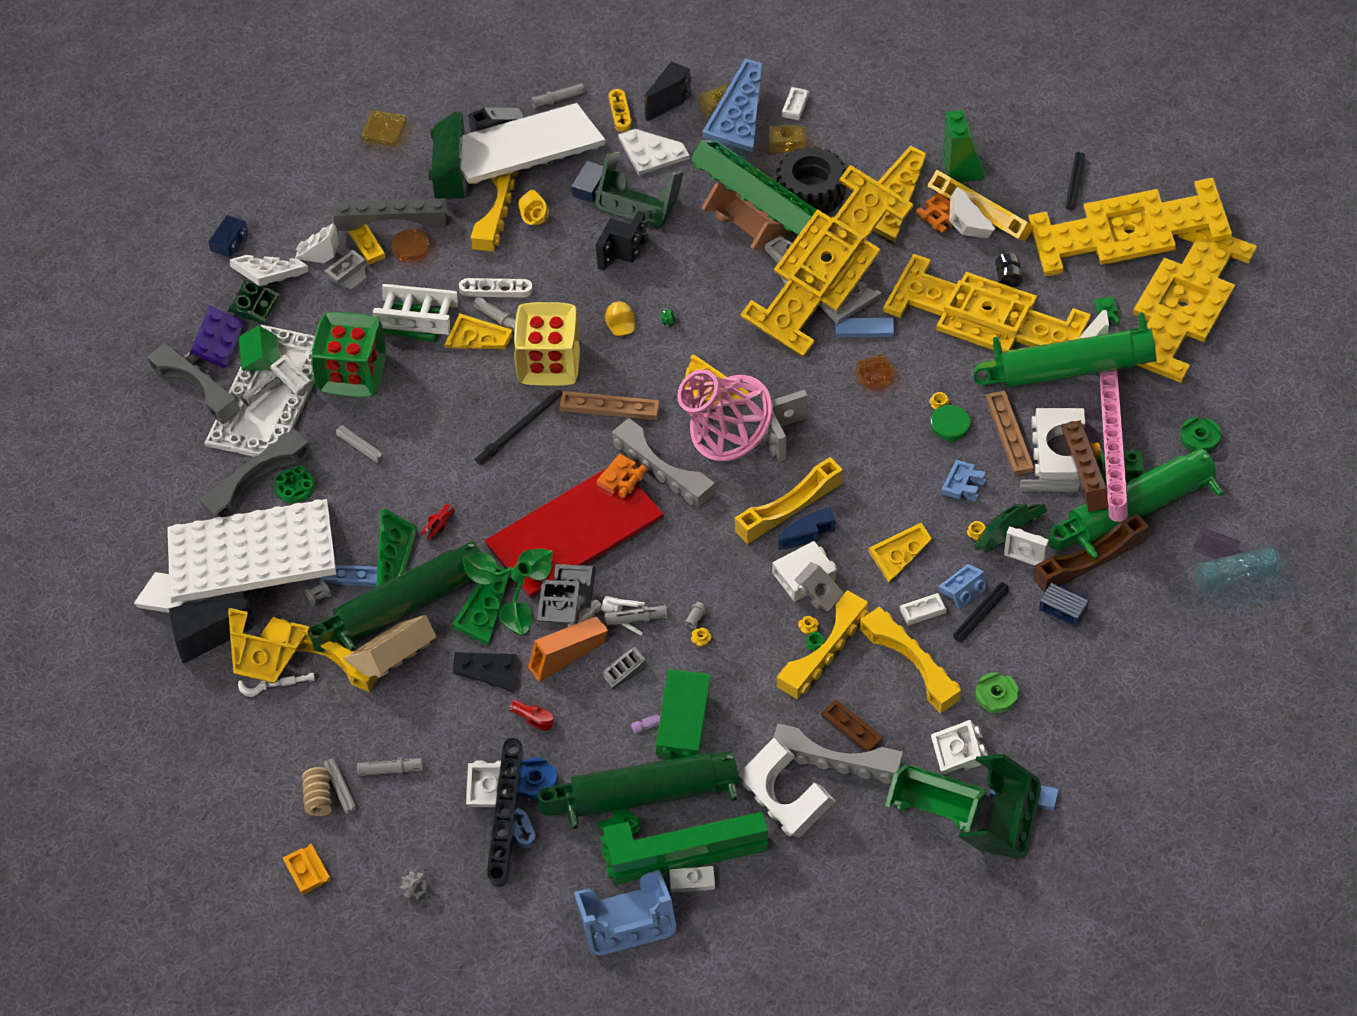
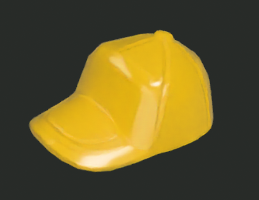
[519,190,549,226]
[605,301,635,336]

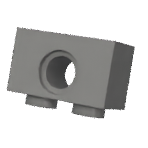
[794,562,845,611]

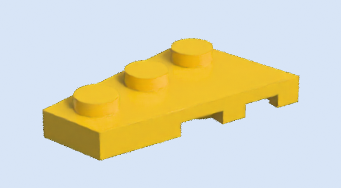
[444,314,513,349]
[868,523,932,583]

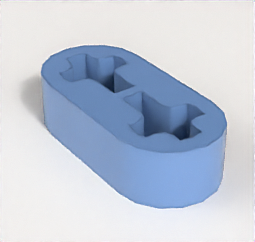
[514,809,536,849]

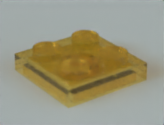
[361,110,407,147]

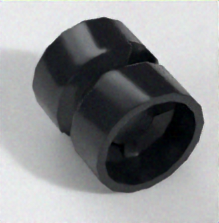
[995,253,1023,288]

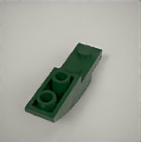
[974,504,1047,552]

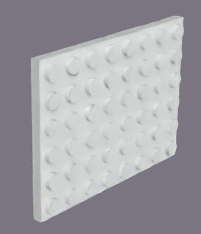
[168,499,336,603]

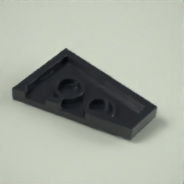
[453,652,517,693]

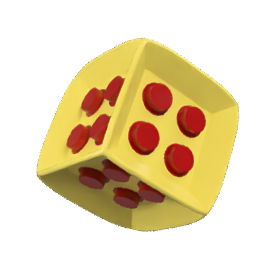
[514,302,580,386]

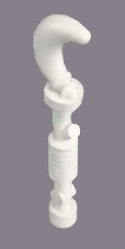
[238,673,315,697]

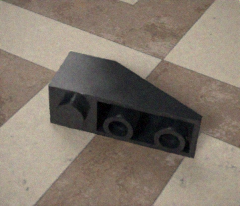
[468,108,525,132]

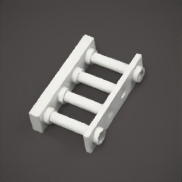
[372,284,458,335]

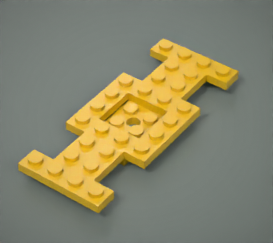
[740,165,913,358]
[1028,178,1232,276]
[1133,228,1257,383]
[883,254,1091,352]

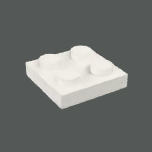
[1004,527,1048,565]

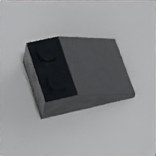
[644,61,692,121]

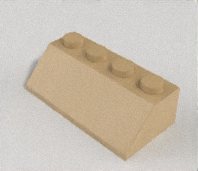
[345,615,436,677]

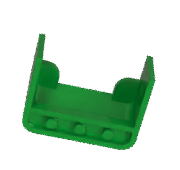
[885,765,987,832]

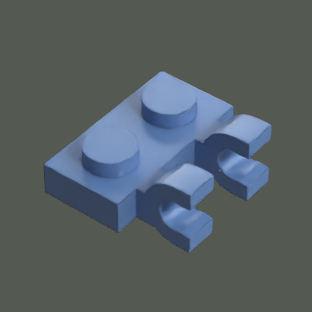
[941,460,986,502]

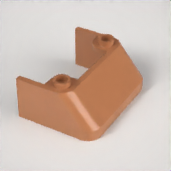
[701,183,791,252]

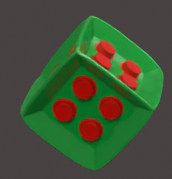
[311,312,386,397]

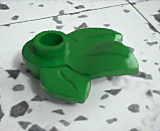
[598,809,641,835]

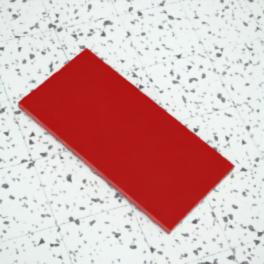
[485,467,664,598]

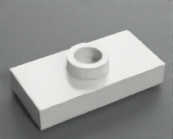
[782,87,809,120]
[270,355,311,395]
[900,593,946,626]
[669,866,715,892]

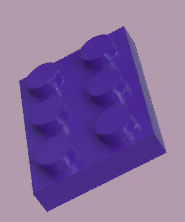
[189,305,244,368]

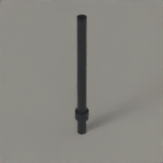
[475,389,562,465]

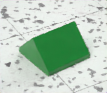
[239,325,280,371]

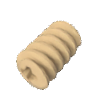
[302,767,332,816]

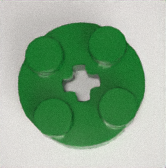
[1180,417,1221,452]

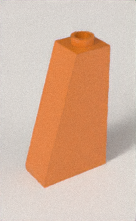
[528,617,608,682]

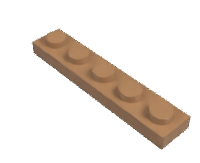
[560,391,660,421]
[986,391,1034,476]

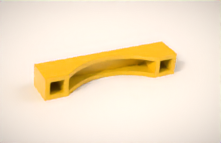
[471,170,519,252]
[928,170,1034,242]
[735,457,843,545]
[777,590,869,699]
[860,606,961,714]
[260,617,379,692]

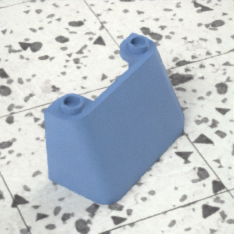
[574,870,676,956]

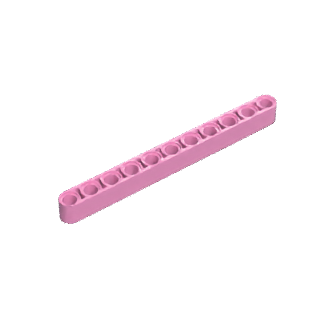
[1099,370,1128,522]

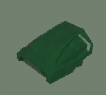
[227,280,280,324]

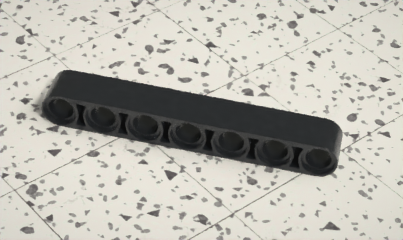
[487,738,524,887]

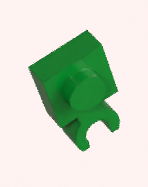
[1094,296,1119,326]

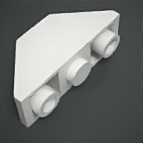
[949,187,995,238]
[295,224,339,263]

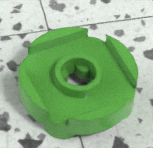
[975,672,1018,714]

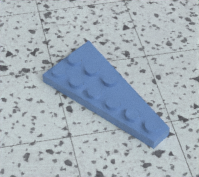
[702,58,762,152]

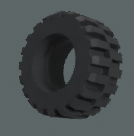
[776,146,846,213]

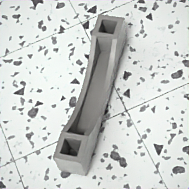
[612,418,715,508]
[773,724,903,784]

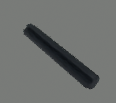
[1065,151,1085,210]
[953,582,1009,643]

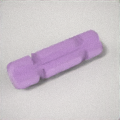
[631,713,661,733]

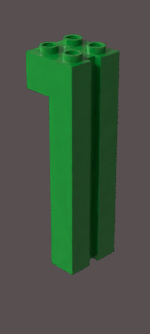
[600,812,768,885]

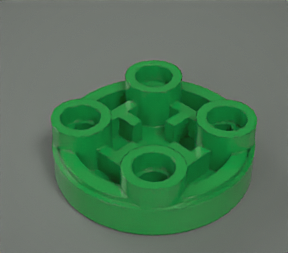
[930,405,970,442]
[275,466,315,503]

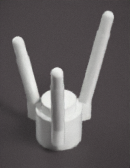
[601,596,645,635]

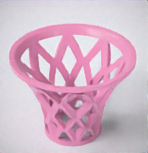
[677,369,773,461]

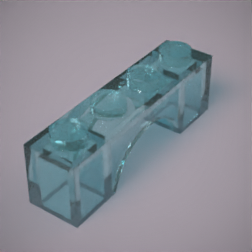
[1194,546,1282,593]

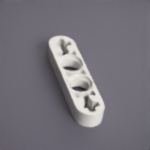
[459,278,533,297]

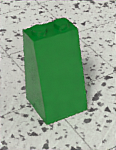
[942,110,985,182]
[656,669,710,759]

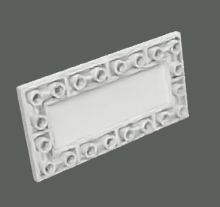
[461,103,605,184]
[205,325,315,457]

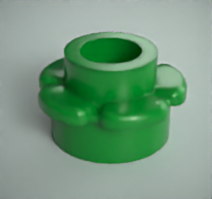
[660,309,675,327]
[805,632,826,652]

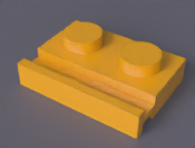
[283,844,331,896]

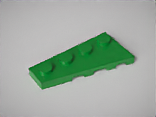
[376,508,418,587]
[452,565,510,646]

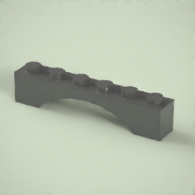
[333,198,446,231]
[147,343,241,424]
[200,428,312,518]

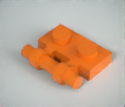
[916,193,953,234]
[597,454,647,498]

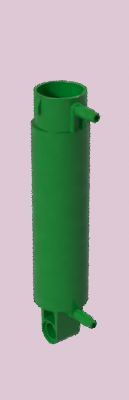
[973,312,1157,388]
[1048,449,1223,559]

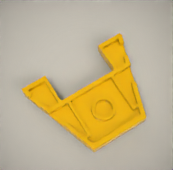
[228,608,309,683]

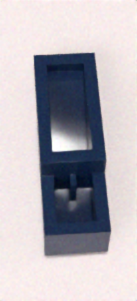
[778,507,836,550]

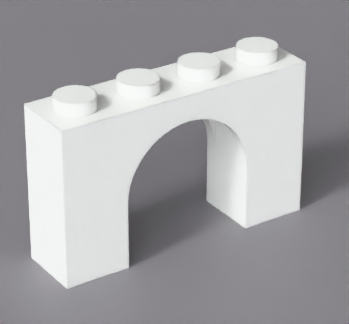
[1031,408,1085,483]
[738,738,836,838]

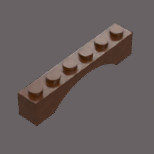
[1061,420,1108,512]
[1033,513,1149,593]

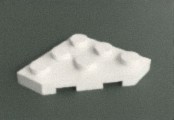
[618,129,689,175]
[230,255,308,286]

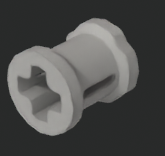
[304,581,332,606]

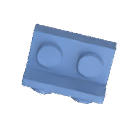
[938,564,989,609]

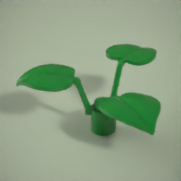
[463,549,553,635]

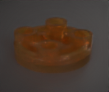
[391,229,429,262]
[856,354,895,390]

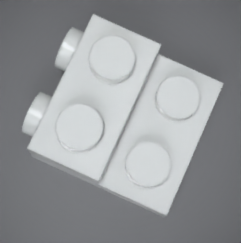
[931,720,988,775]
[466,761,513,807]

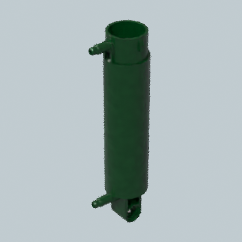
[308,541,481,652]
[537,751,739,829]

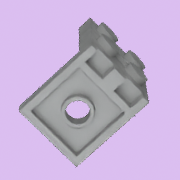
[760,390,807,462]

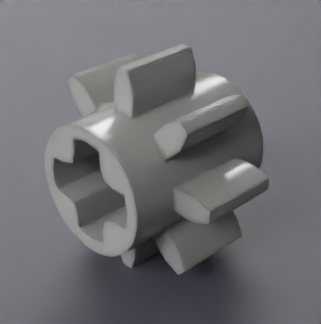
[400,871,429,900]

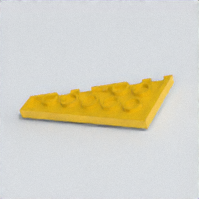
[873,146,926,242]

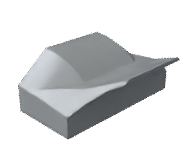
[325,250,366,289]

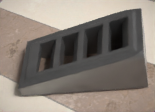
[600,647,647,689]

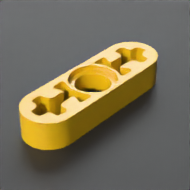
[609,89,631,132]

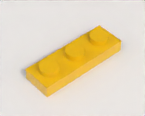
[348,224,385,265]

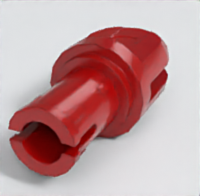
[421,504,455,540]
[509,699,554,731]

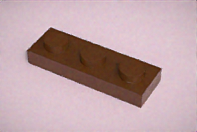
[821,700,883,752]

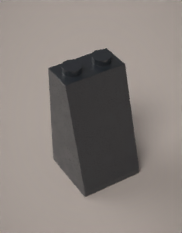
[169,591,254,663]

